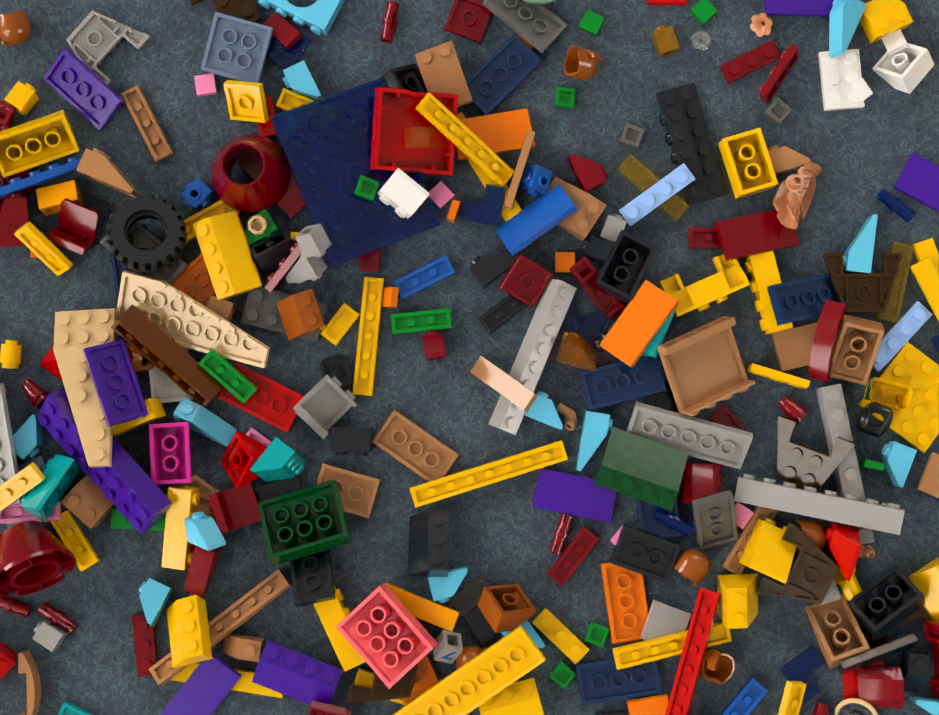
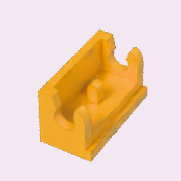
[36,180,84,216]

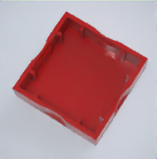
[370,87,459,175]

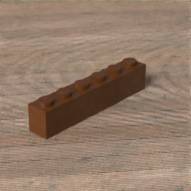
[111,304,223,407]

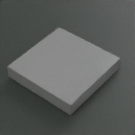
[640,600,691,641]

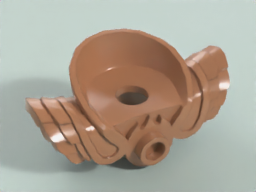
[773,162,822,230]

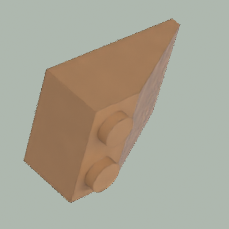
[415,41,473,107]
[76,148,140,198]
[547,177,607,241]
[830,314,885,385]
[61,475,115,529]
[805,593,870,669]

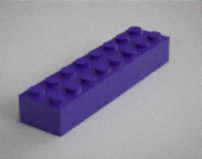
[37,387,172,535]

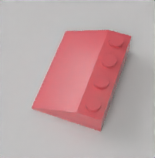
[336,583,438,689]

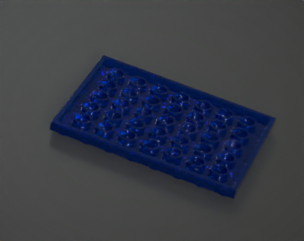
[270,78,441,267]

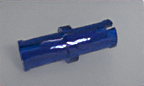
[876,188,915,223]
[653,507,695,537]

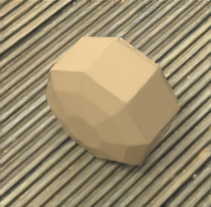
[248,215,268,235]

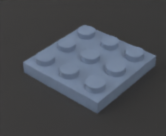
[200,12,273,83]

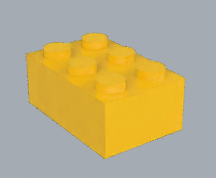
[718,128,778,199]

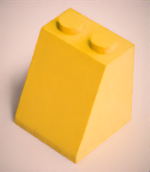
[739,518,796,584]
[717,574,758,629]

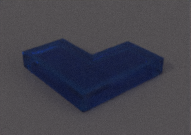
[266,29,312,69]
[460,184,507,227]
[562,304,608,347]
[780,646,825,703]

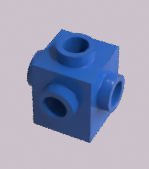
[520,165,552,197]
[181,178,216,211]

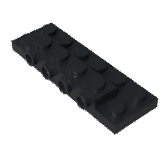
[656,83,727,206]

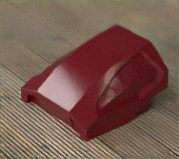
[680,462,722,503]
[855,666,905,709]

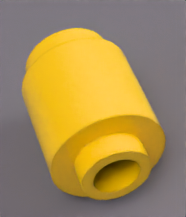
[0,340,22,369]

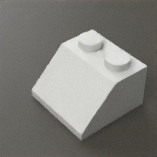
[872,43,935,94]
[377,168,430,219]

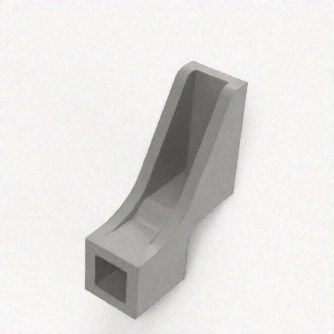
[286,223,331,284]

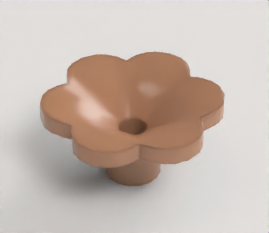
[750,12,773,37]

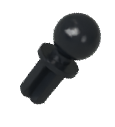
[593,317,617,352]

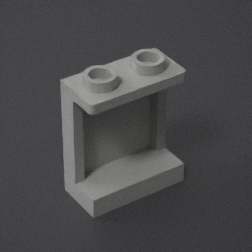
[293,375,357,439]

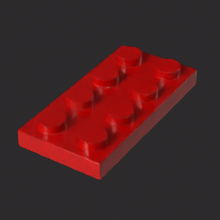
[217,362,304,433]

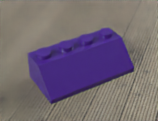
[252,640,343,705]

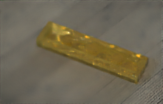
[617,154,689,222]
[877,241,914,323]

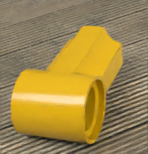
[834,567,862,602]

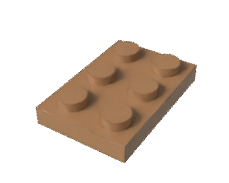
[316,463,380,518]

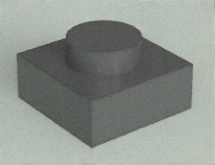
[763,97,793,126]
[619,123,645,149]

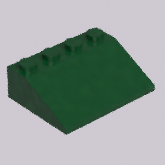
[593,427,688,511]
[258,480,353,565]

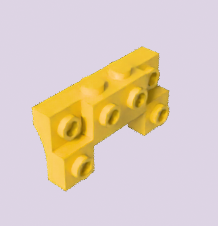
[658,254,750,317]

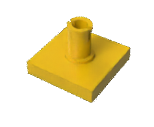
[223,80,269,123]

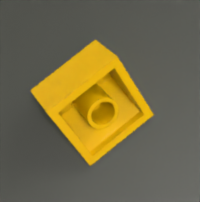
[860,0,913,44]

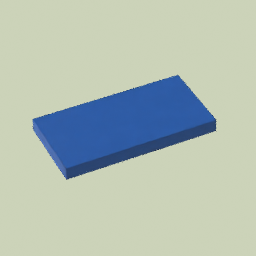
[495,184,578,256]

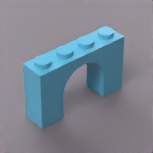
[258,0,345,35]

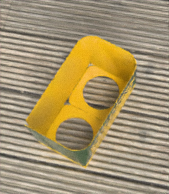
[864,377,913,409]

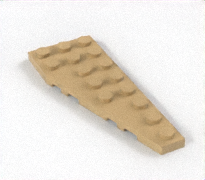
[117,270,270,368]
[53,308,117,468]

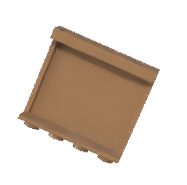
[657,316,756,416]

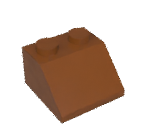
[277,289,327,341]
[477,584,537,633]

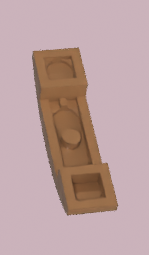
[18,650,41,715]

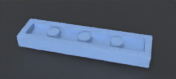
[619,163,695,226]
[872,301,933,372]

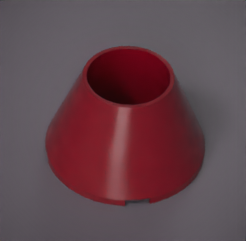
[211,134,290,213]
[0,521,76,596]

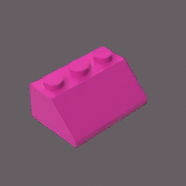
[149,422,192,485]

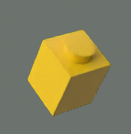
[4,81,39,117]

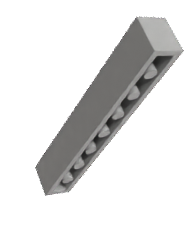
[489,279,577,435]
[815,384,875,545]
[734,474,905,535]

